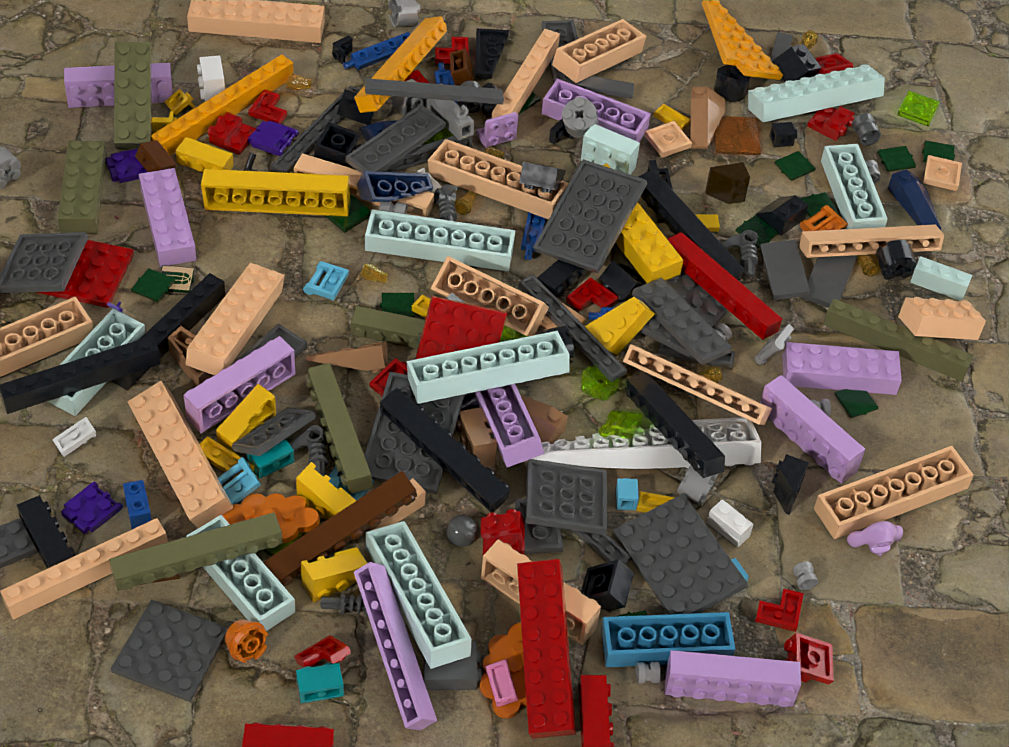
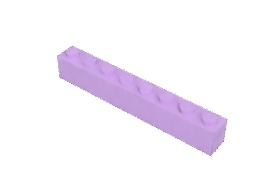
[354,562,437,730]

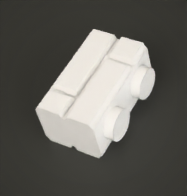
[707,500,754,547]

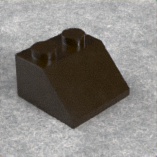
[705,162,750,204]

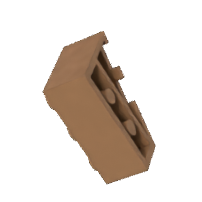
[168,326,215,387]
[456,408,497,467]

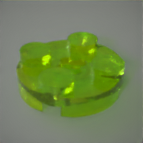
[581,366,620,401]

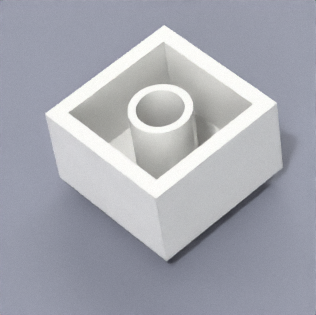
[197,55,225,101]

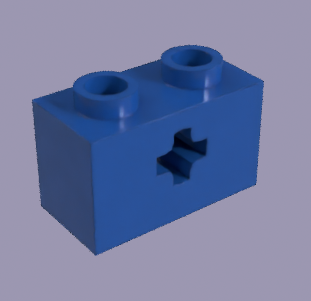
[123,480,152,529]

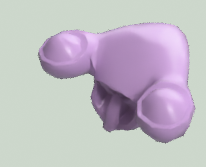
[847,521,903,556]

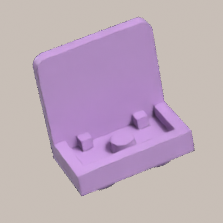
[476,112,518,148]

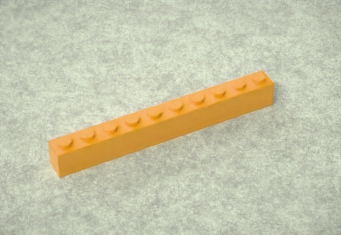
[354,16,447,113]
[150,54,294,156]

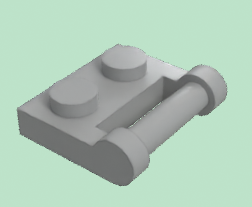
[755,324,794,365]

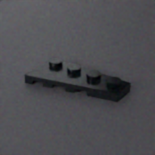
[475,28,509,79]

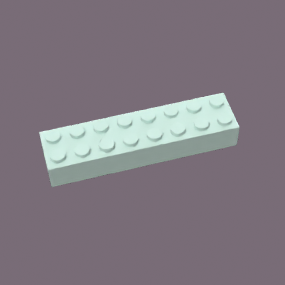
[748,65,885,122]
[365,209,515,272]
[407,331,569,404]
[366,521,472,669]

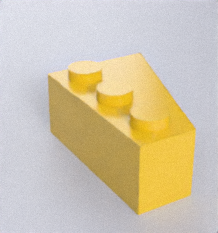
[584,297,655,355]
[216,384,276,454]
[296,462,357,520]
[301,547,367,603]

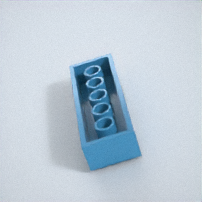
[601,612,735,667]

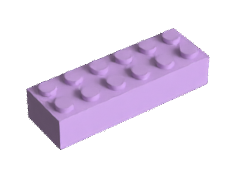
[64,63,173,108]
[542,79,651,142]
[139,168,196,267]
[184,336,295,434]
[782,342,902,395]
[760,375,865,484]
[474,384,544,467]
[665,650,801,707]

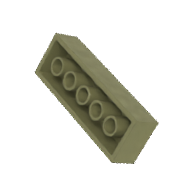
[114,42,152,149]
[58,141,107,234]

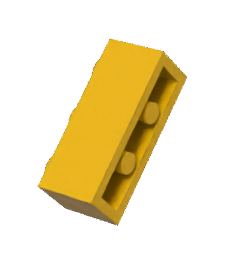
[175,137,234,172]

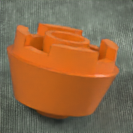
[225,619,268,663]

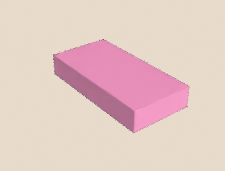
[486,659,518,707]

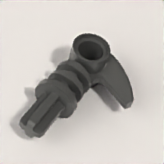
[434,185,458,221]
[723,230,758,278]
[290,425,329,477]
[320,593,368,617]

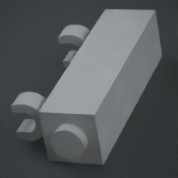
[426,83,474,140]

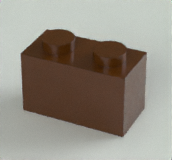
[450,48,473,86]
[135,140,177,172]

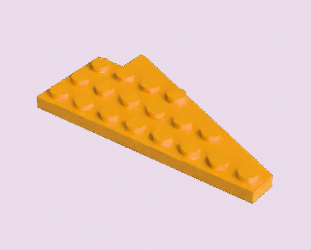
[702,0,783,80]

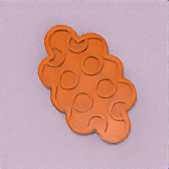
[222,493,320,543]
[479,623,527,719]

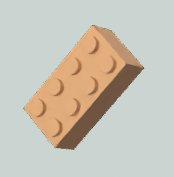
[898,297,986,340]

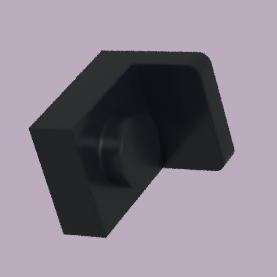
[332,35,353,64]
[549,119,575,145]

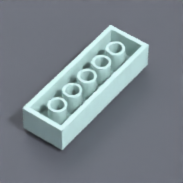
[821,144,888,229]
[47,309,146,416]
[186,515,295,631]

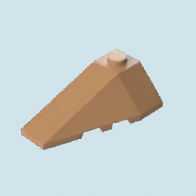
[690,87,725,149]
[306,341,388,373]
[520,395,568,444]

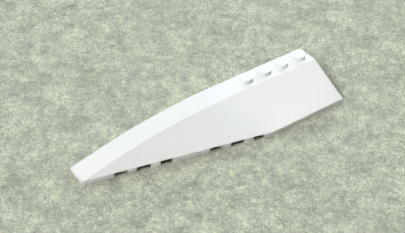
[532,417,761,469]

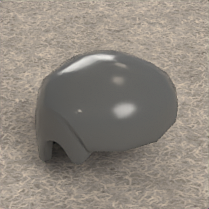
[446,515,478,547]

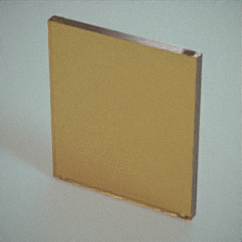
[714,116,761,155]

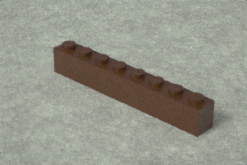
[263,470,417,587]

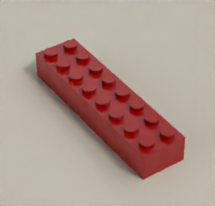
[517,559,576,739]

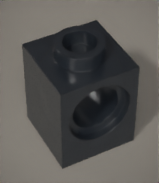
[769,122,797,148]

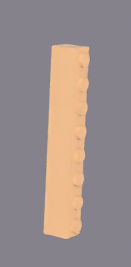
[492,29,560,118]
[294,153,434,218]
[800,225,944,258]
[623,344,772,426]
[0,518,168,620]

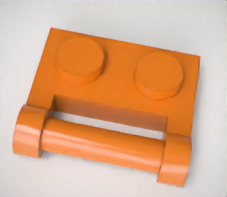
[800,205,848,231]

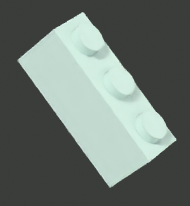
[910,256,972,301]

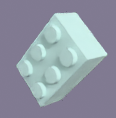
[580,124,640,175]

